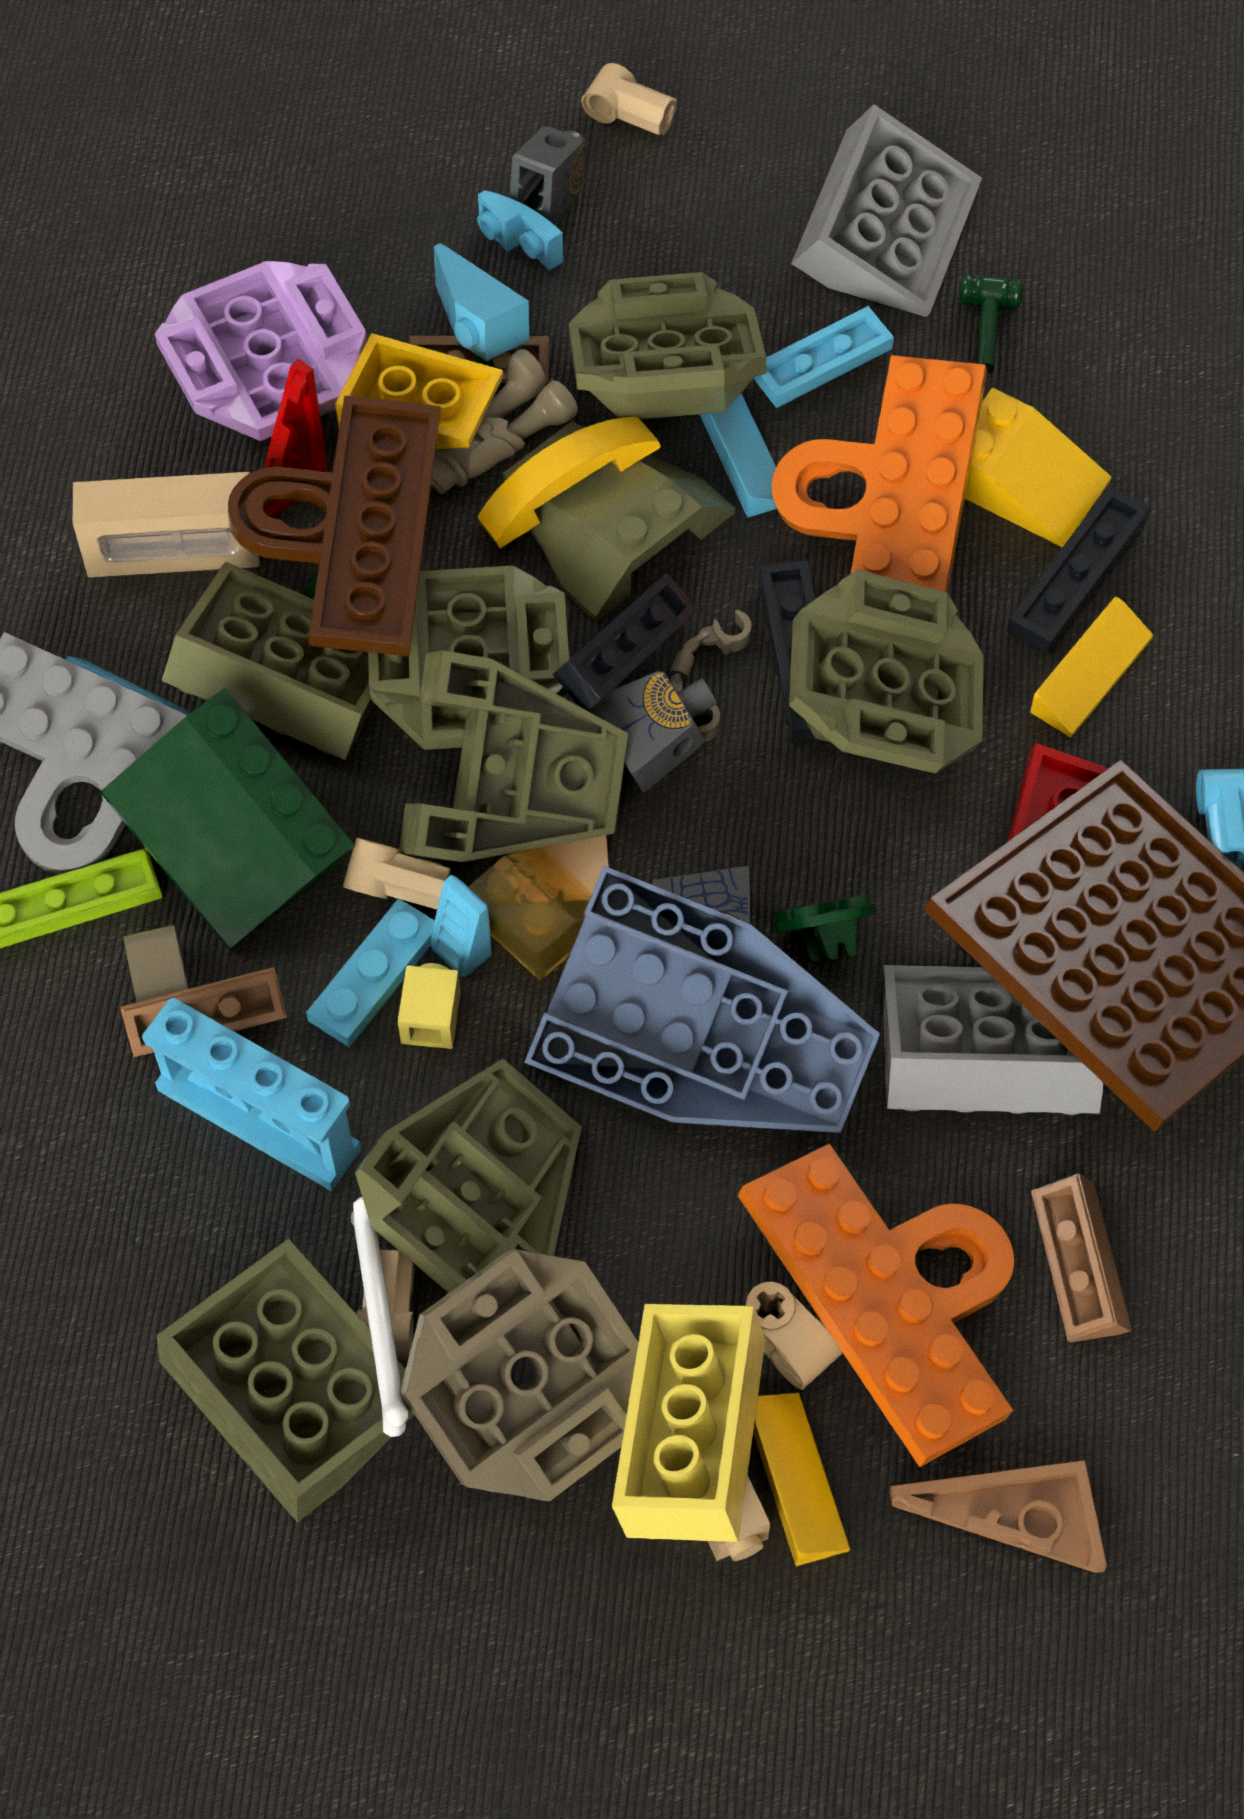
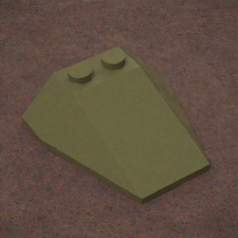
[502,421,735,622]
[355,1058,582,1293]

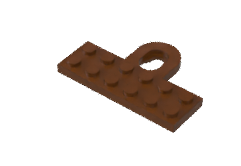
[228,395,440,657]

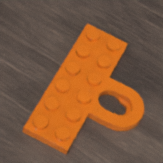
[772,355,987,592]
[738,1144,1014,1467]

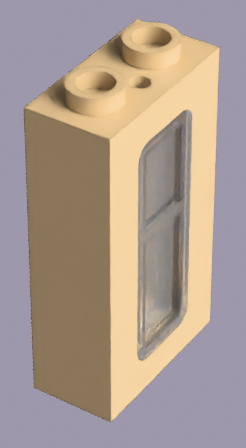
[73,472,264,577]

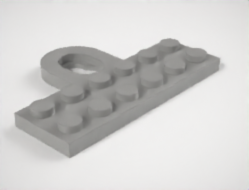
[0,632,187,875]

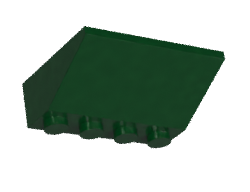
[101,688,355,951]

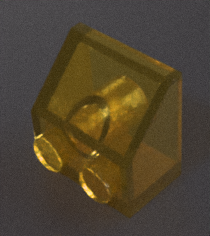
[468,848,592,981]

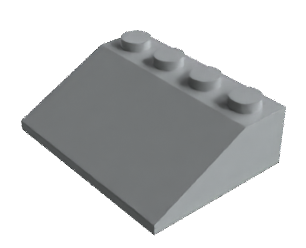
[791,104,982,317]
[883,965,1104,1115]

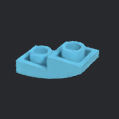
[477,190,563,271]

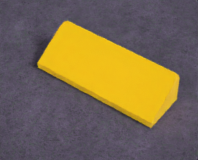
[1030,596,1153,738]
[753,1393,850,1566]

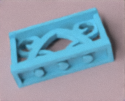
[142,998,361,1191]

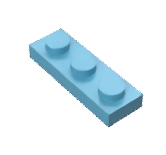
[753,306,894,408]
[306,899,435,1048]

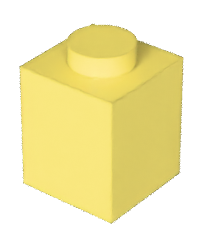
[398,963,461,1049]

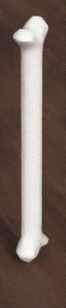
[351,1197,408,1437]

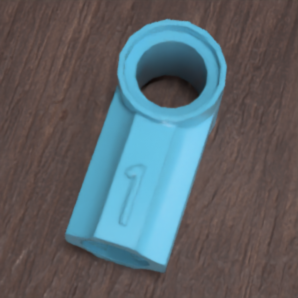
[1196,769,1244,868]

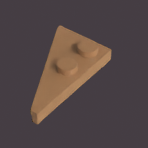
[890,1460,1107,1573]

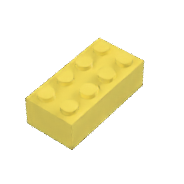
[612,1304,765,1542]

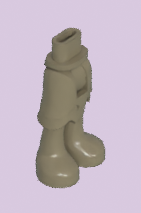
[431,349,578,495]

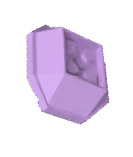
[155,261,367,441]

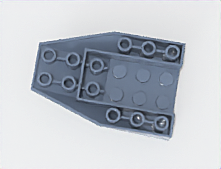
[524,866,880,1133]

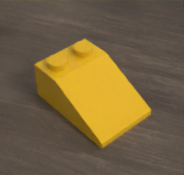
[335,333,503,449]
[965,387,1112,547]

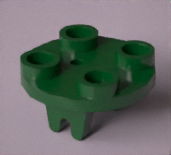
[773,894,877,962]

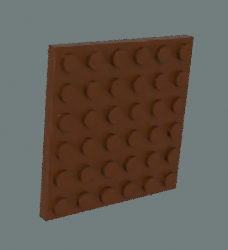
[924,760,1244,1132]

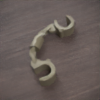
[669,610,752,742]

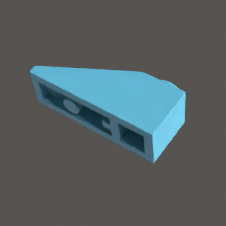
[434,243,530,361]

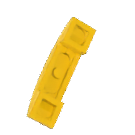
[477,416,661,548]

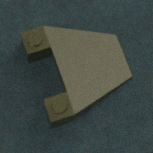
[399,650,628,862]

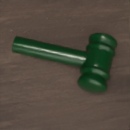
[959,273,1023,373]

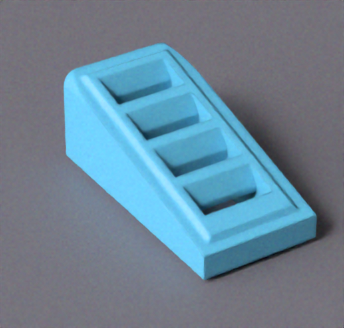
[431,875,492,977]

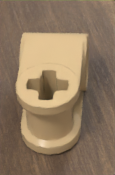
[745,1281,843,1390]

